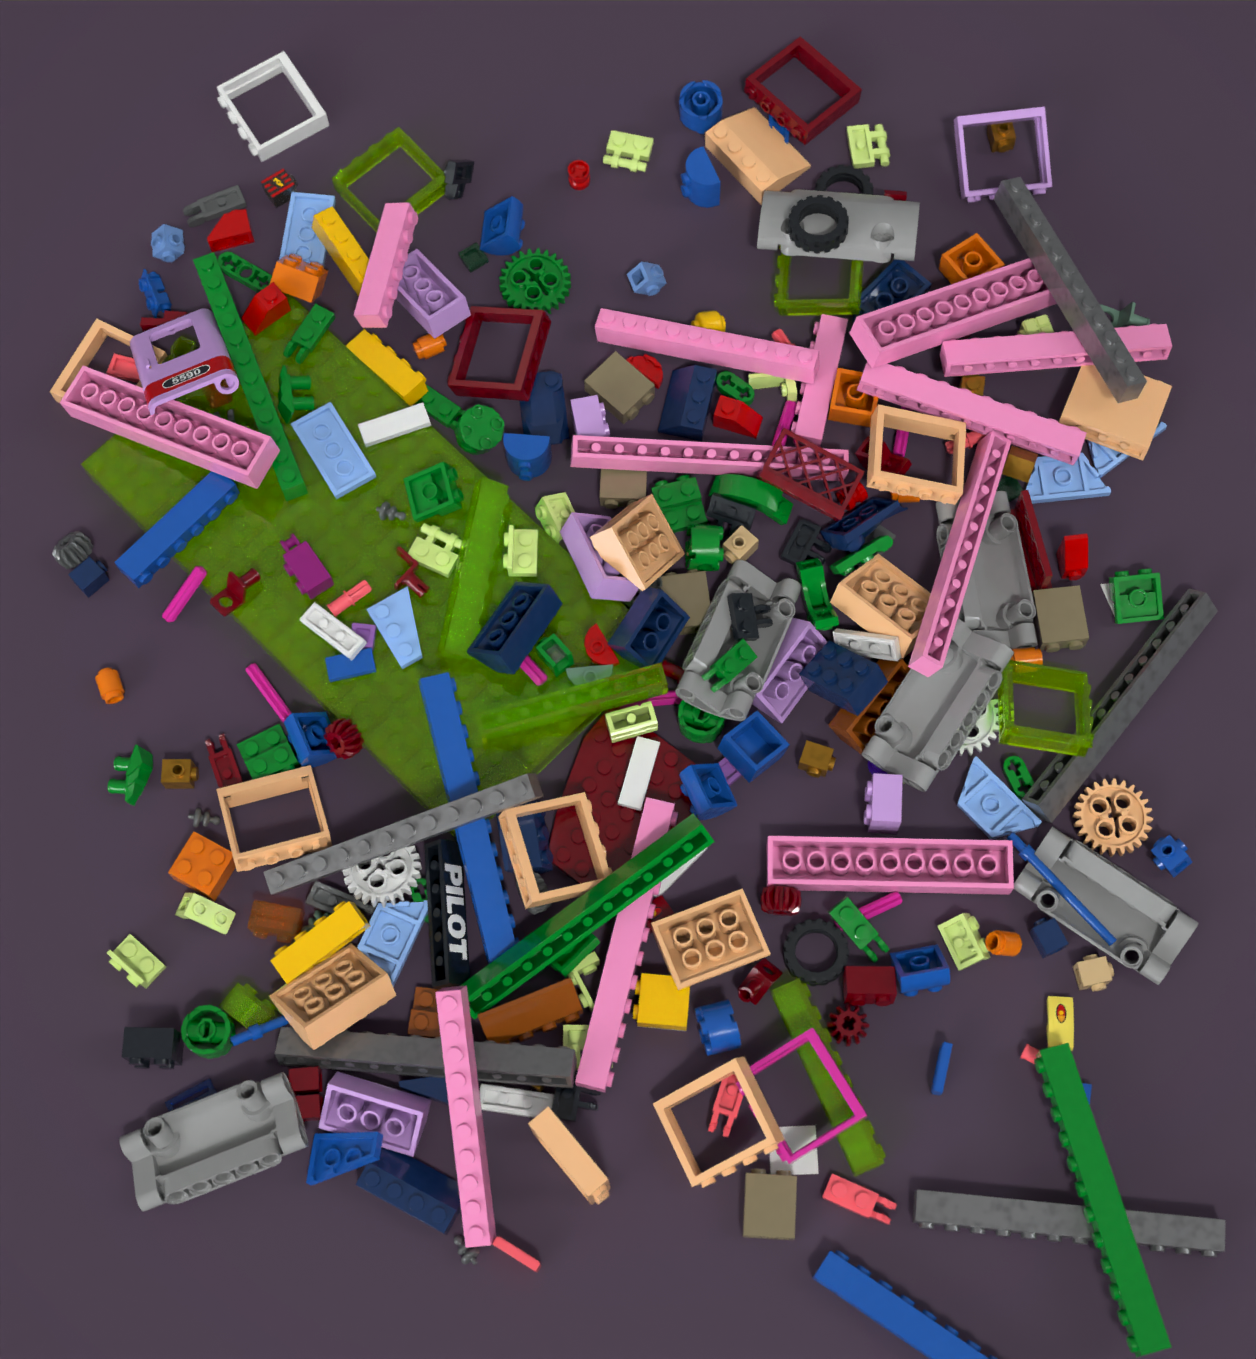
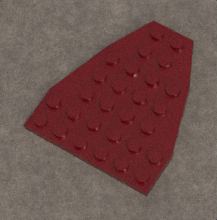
[549,702,700,884]

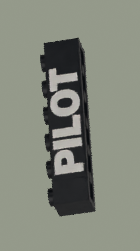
[424,839,470,989]

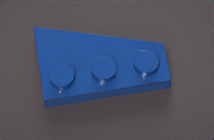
[306,1132,383,1186]

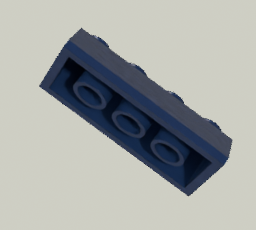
[466,582,563,674]
[356,1147,461,1235]

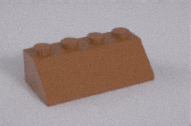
[829,658,910,755]
[478,977,583,1044]

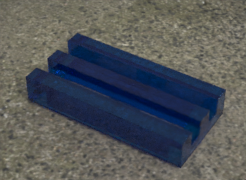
[165,1078,218,1112]

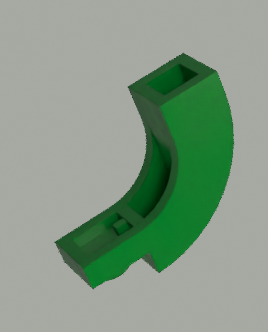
[709,474,794,525]
[795,558,839,630]

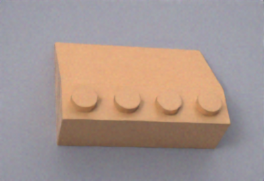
[705,107,811,205]
[590,494,685,591]
[830,554,931,658]
[651,888,771,990]
[269,944,396,1050]

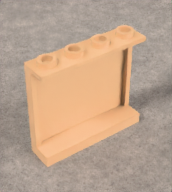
[1059,365,1172,461]

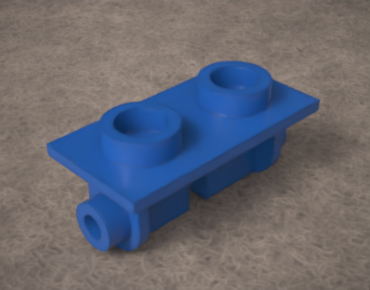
[139,269,172,318]

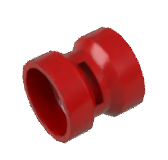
[568,160,590,190]
[836,481,868,511]

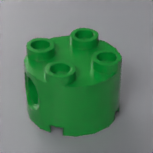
[454,405,504,455]
[685,524,724,572]
[678,700,725,743]
[181,1005,236,1059]

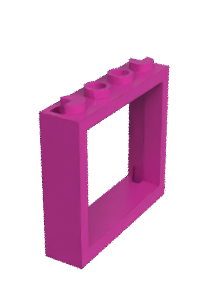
[736,1027,868,1164]

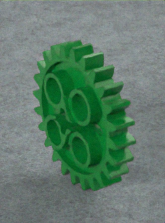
[499,248,571,314]

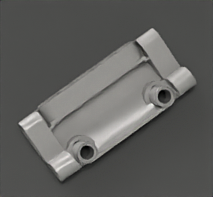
[757,189,920,263]
[935,491,1038,649]
[675,560,802,721]
[861,619,1014,792]
[1014,827,1199,985]
[119,1072,308,1212]

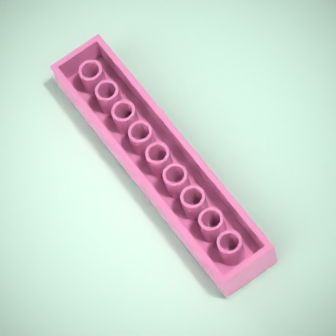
[849,258,1057,369]
[60,366,280,489]
[767,836,1014,895]

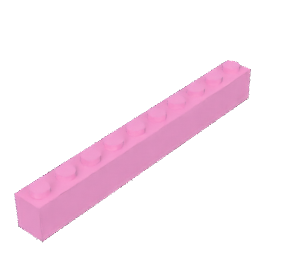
[595,308,820,384]
[940,324,1172,377]
[857,362,1087,465]
[436,985,497,1247]

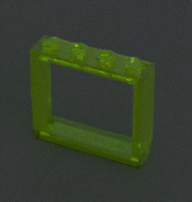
[332,127,448,232]
[774,245,864,316]
[998,660,1094,757]

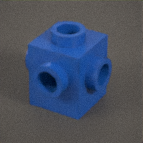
[1151,835,1192,877]

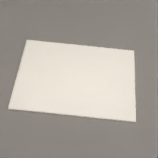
[770,1125,819,1175]

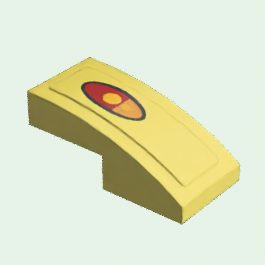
[1046,996,1074,1051]

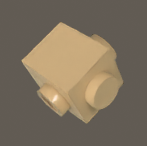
[722,525,759,564]
[1073,954,1114,992]

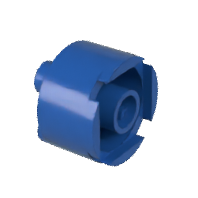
[679,80,723,134]
[694,999,741,1056]

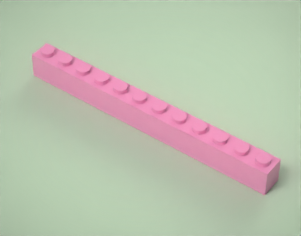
[908,430,1011,677]
[570,435,849,481]
[575,797,678,1092]

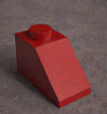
[207,209,255,252]
[241,282,291,336]
[713,395,763,439]
[1056,533,1088,580]

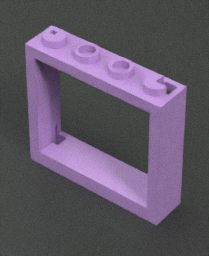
[953,107,1052,202]

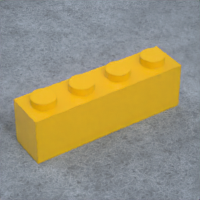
[312,206,369,296]
[345,329,428,408]
[270,901,371,984]

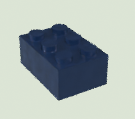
[799,640,888,716]

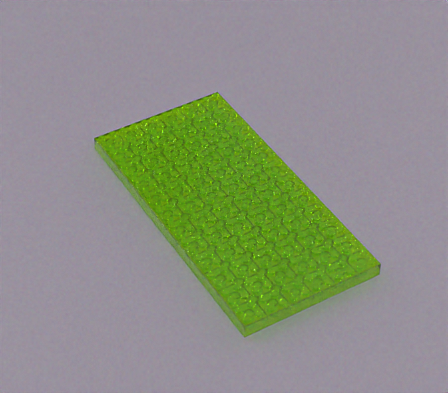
[81,292,644,839]

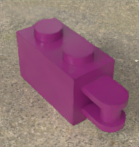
[279,533,334,600]

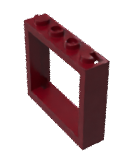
[744,36,862,145]
[448,306,552,401]

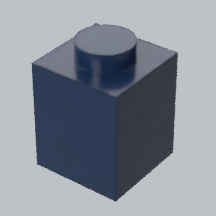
[68,556,109,598]
[1029,917,1069,959]

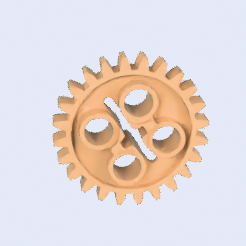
[1073,778,1153,857]

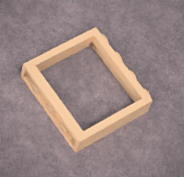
[50,319,170,403]
[866,404,966,505]
[216,765,332,872]
[498,792,613,909]
[653,1057,785,1188]
[528,1107,611,1205]

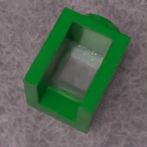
[535,633,575,678]

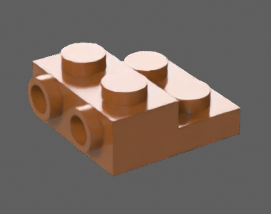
[408,987,441,1038]

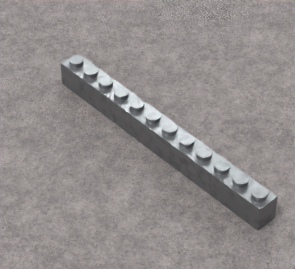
[994,177,1147,403]
[1022,589,1218,823]
[263,773,543,895]
[275,1026,577,1088]
[913,1190,1225,1257]

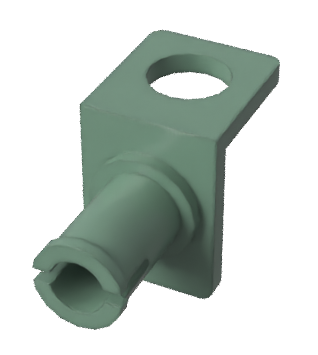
[1100,302,1150,328]

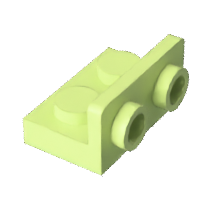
[535,492,575,546]
[503,525,538,577]
[938,913,991,971]
[107,934,166,988]

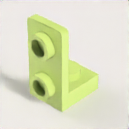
[748,373,797,403]
[175,893,235,934]
[568,951,600,1012]

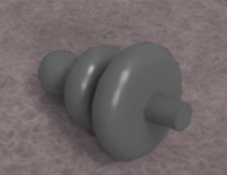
[376,501,406,521]
[188,807,221,827]
[454,1235,480,1265]

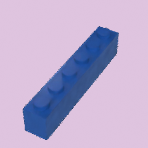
[114,471,240,588]

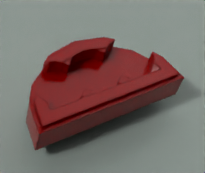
[626,354,663,390]
[584,623,620,667]

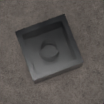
[122,1027,184,1070]

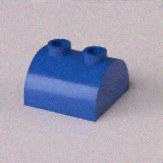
[681,146,721,208]
[480,196,525,256]
[503,433,552,481]
[284,712,337,768]
[679,763,738,820]
[890,944,950,997]

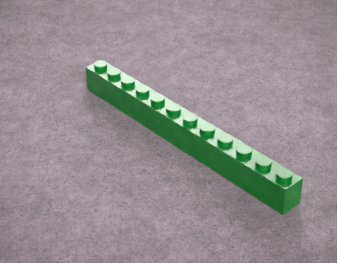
[193,252,308,501]
[460,813,715,1020]
[1034,1043,1171,1358]

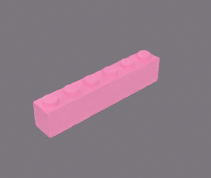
[354,203,418,328]
[791,314,848,447]

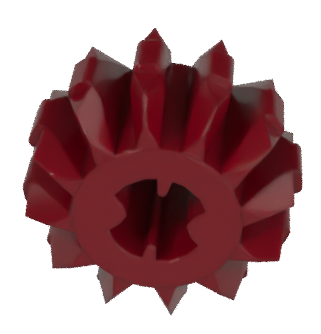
[323,718,365,760]
[760,885,802,916]
[827,1004,869,1047]

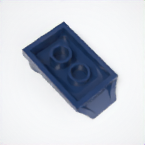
[852,260,932,324]
[520,371,570,445]
[820,497,908,552]

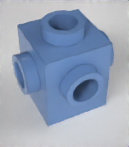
[151,224,185,263]
[627,262,667,296]

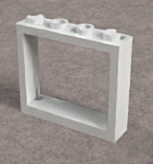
[217,51,329,162]

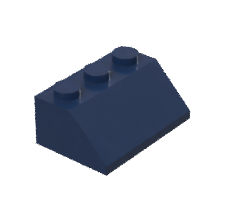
[658,365,717,441]
[608,587,690,675]
[496,799,553,874]

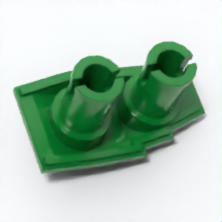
[277,366,314,424]
[107,745,153,806]

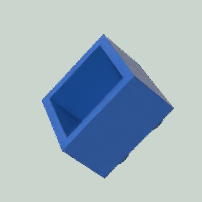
[717,711,790,783]

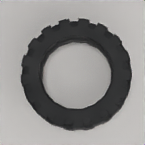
[815,165,874,195]
[788,195,849,254]
[783,919,849,986]

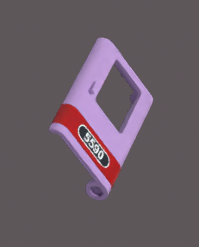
[130,308,239,415]

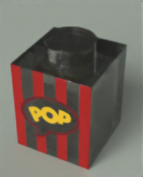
[261,169,298,208]

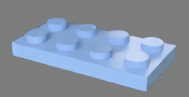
[279,192,336,269]
[291,402,376,499]

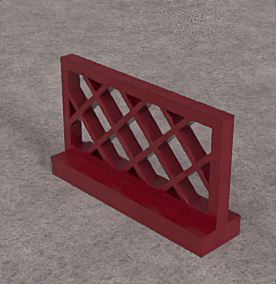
[756,428,865,521]
[1010,490,1053,592]

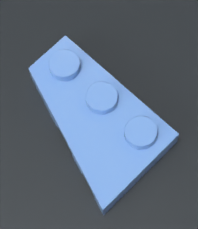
[367,586,423,669]

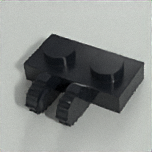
[444,159,475,200]
[706,492,758,537]
[780,518,832,566]
[727,593,773,641]
[552,1070,601,1122]

